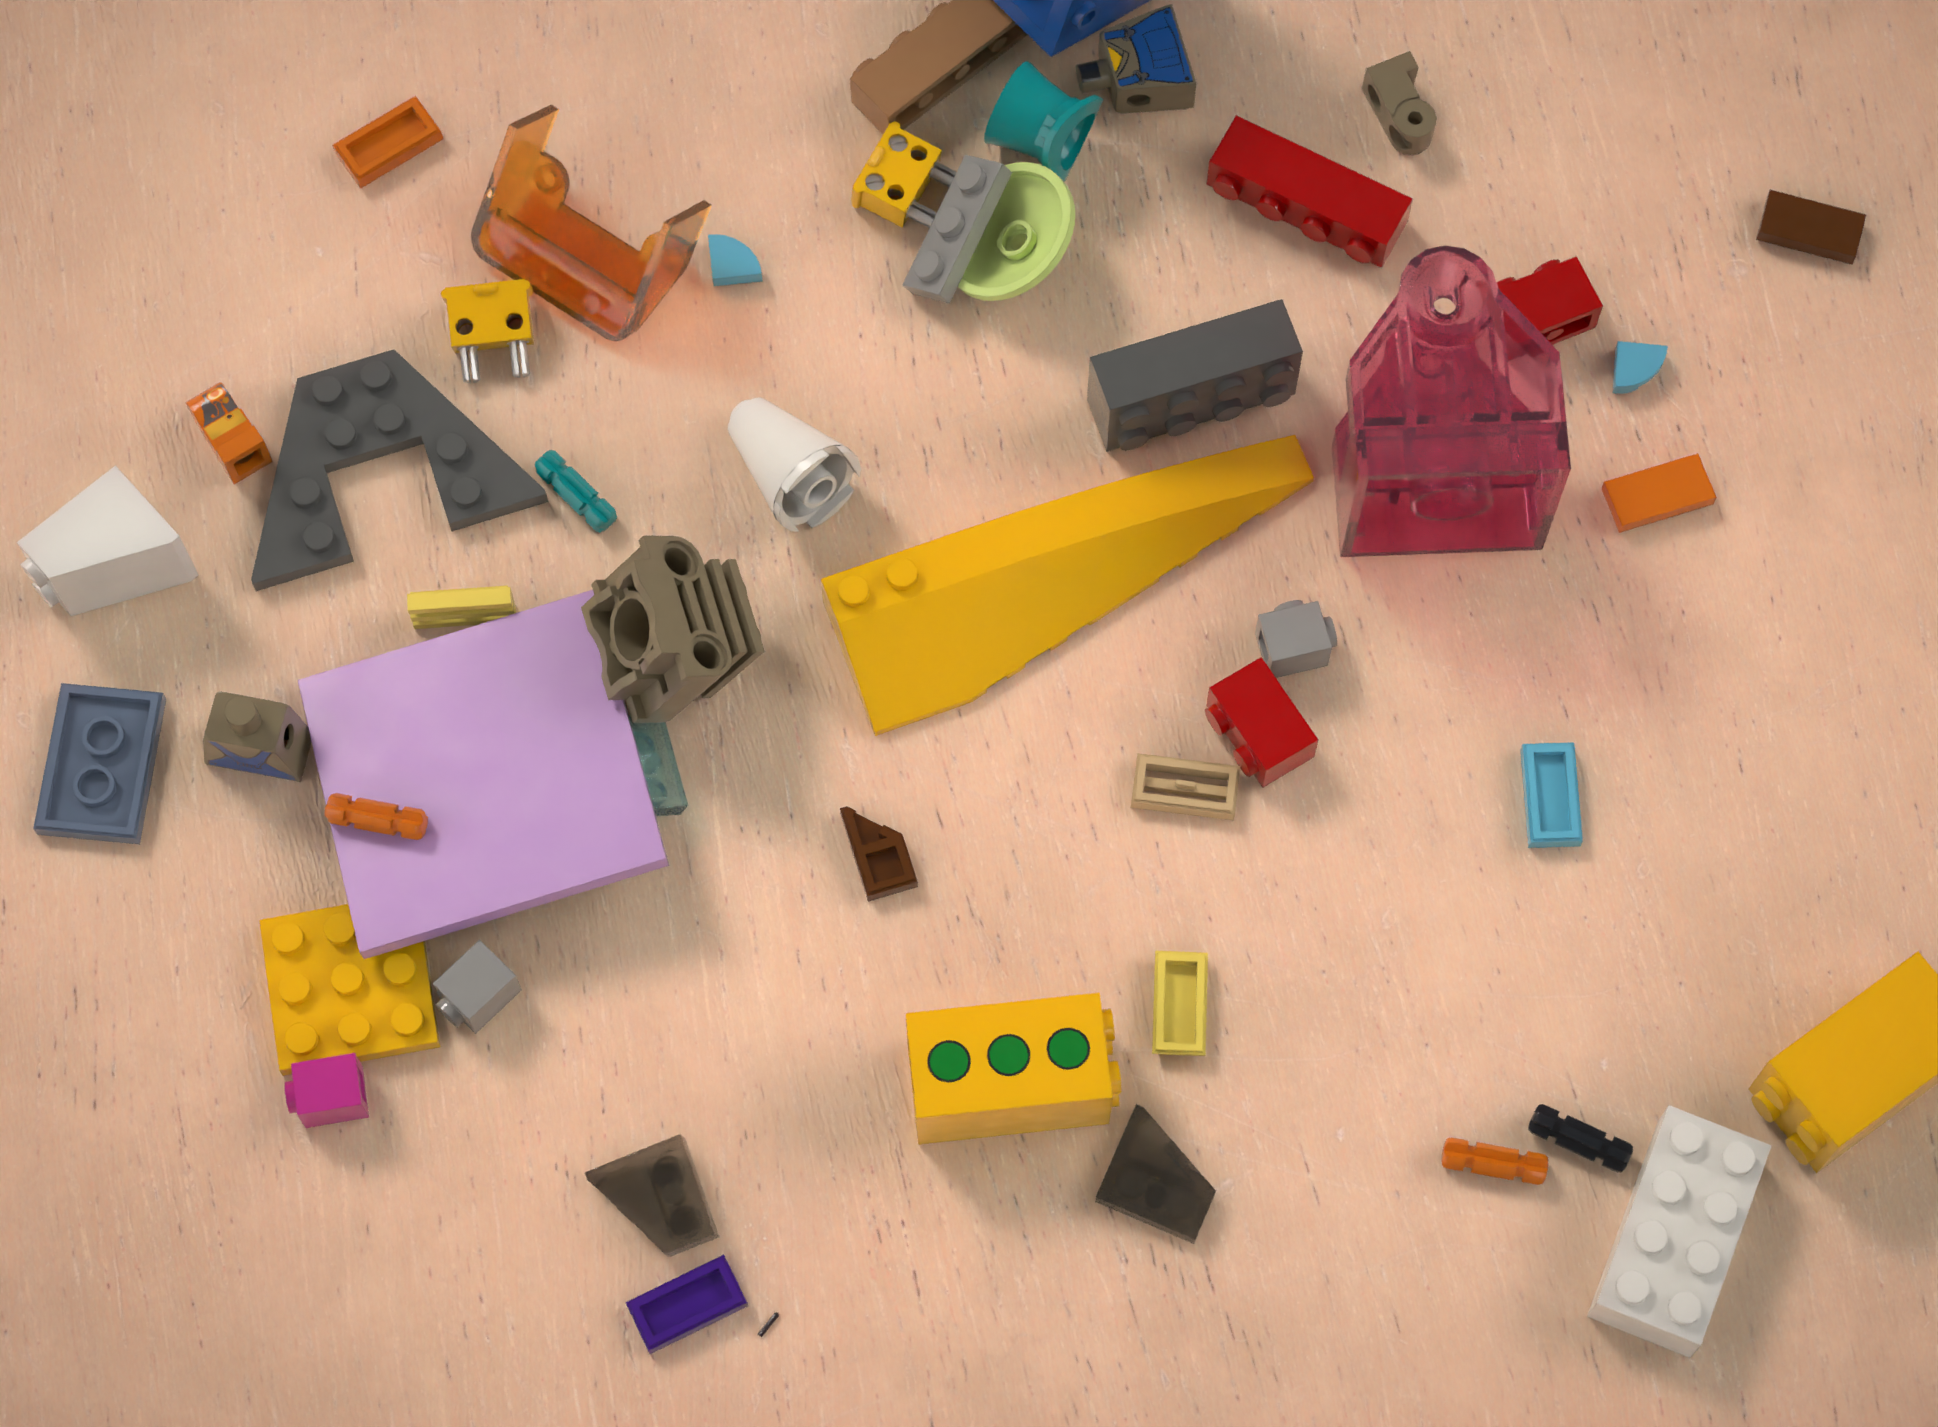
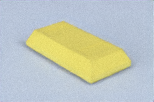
[1152,950,1208,1056]

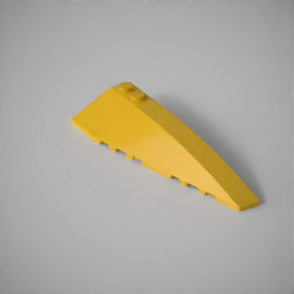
[821,435,1314,736]

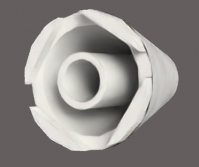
[728,398,861,532]

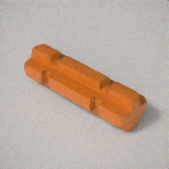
[325,793,428,840]
[1441,1137,1549,1185]

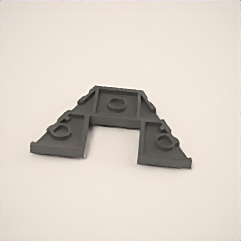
[251,349,548,591]

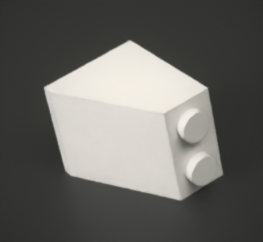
[17,465,198,616]

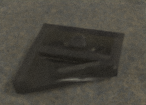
[1095,1104,1216,1244]
[585,1134,719,1257]

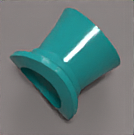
[984,61,1104,182]

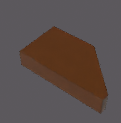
[840,806,918,902]

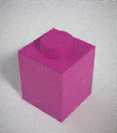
[284,1053,369,1128]

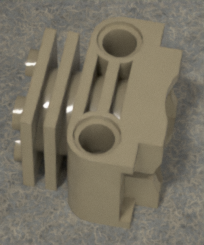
[581,535,765,723]

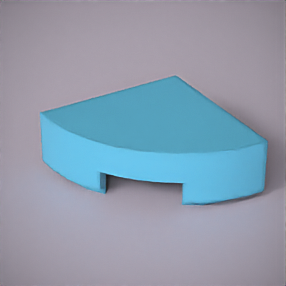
[708,234,763,286]
[1613,341,1668,394]

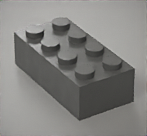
[1087,299,1303,452]

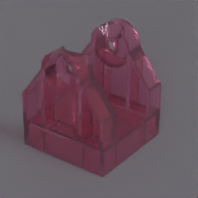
[1332,245,1571,557]

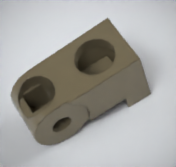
[1362,51,1437,155]

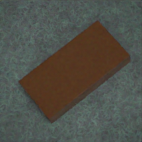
[1756,190,1866,265]

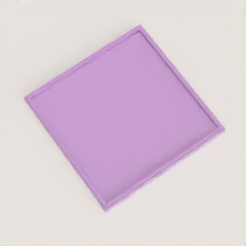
[298,590,669,959]

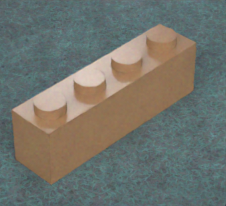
[850,0,1028,134]

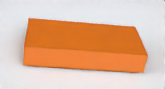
[332,96,443,189]
[1601,453,1717,533]

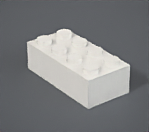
[1587,1105,1772,1358]

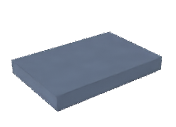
[33,683,166,845]

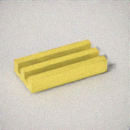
[407,585,516,629]

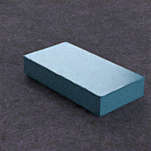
[1520,742,1583,848]

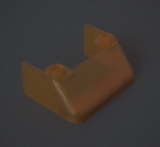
[471,104,712,341]

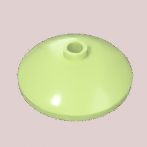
[958,162,1075,301]

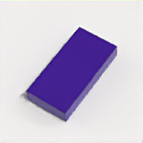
[625,1255,748,1354]

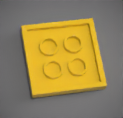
[259,904,441,1076]

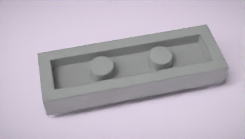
[903,155,1012,304]

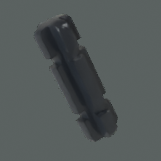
[1528,1104,1633,1173]

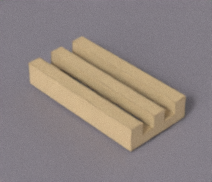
[1131,753,1241,821]

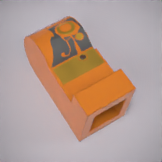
[185,382,273,485]

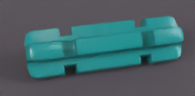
[535,450,617,533]

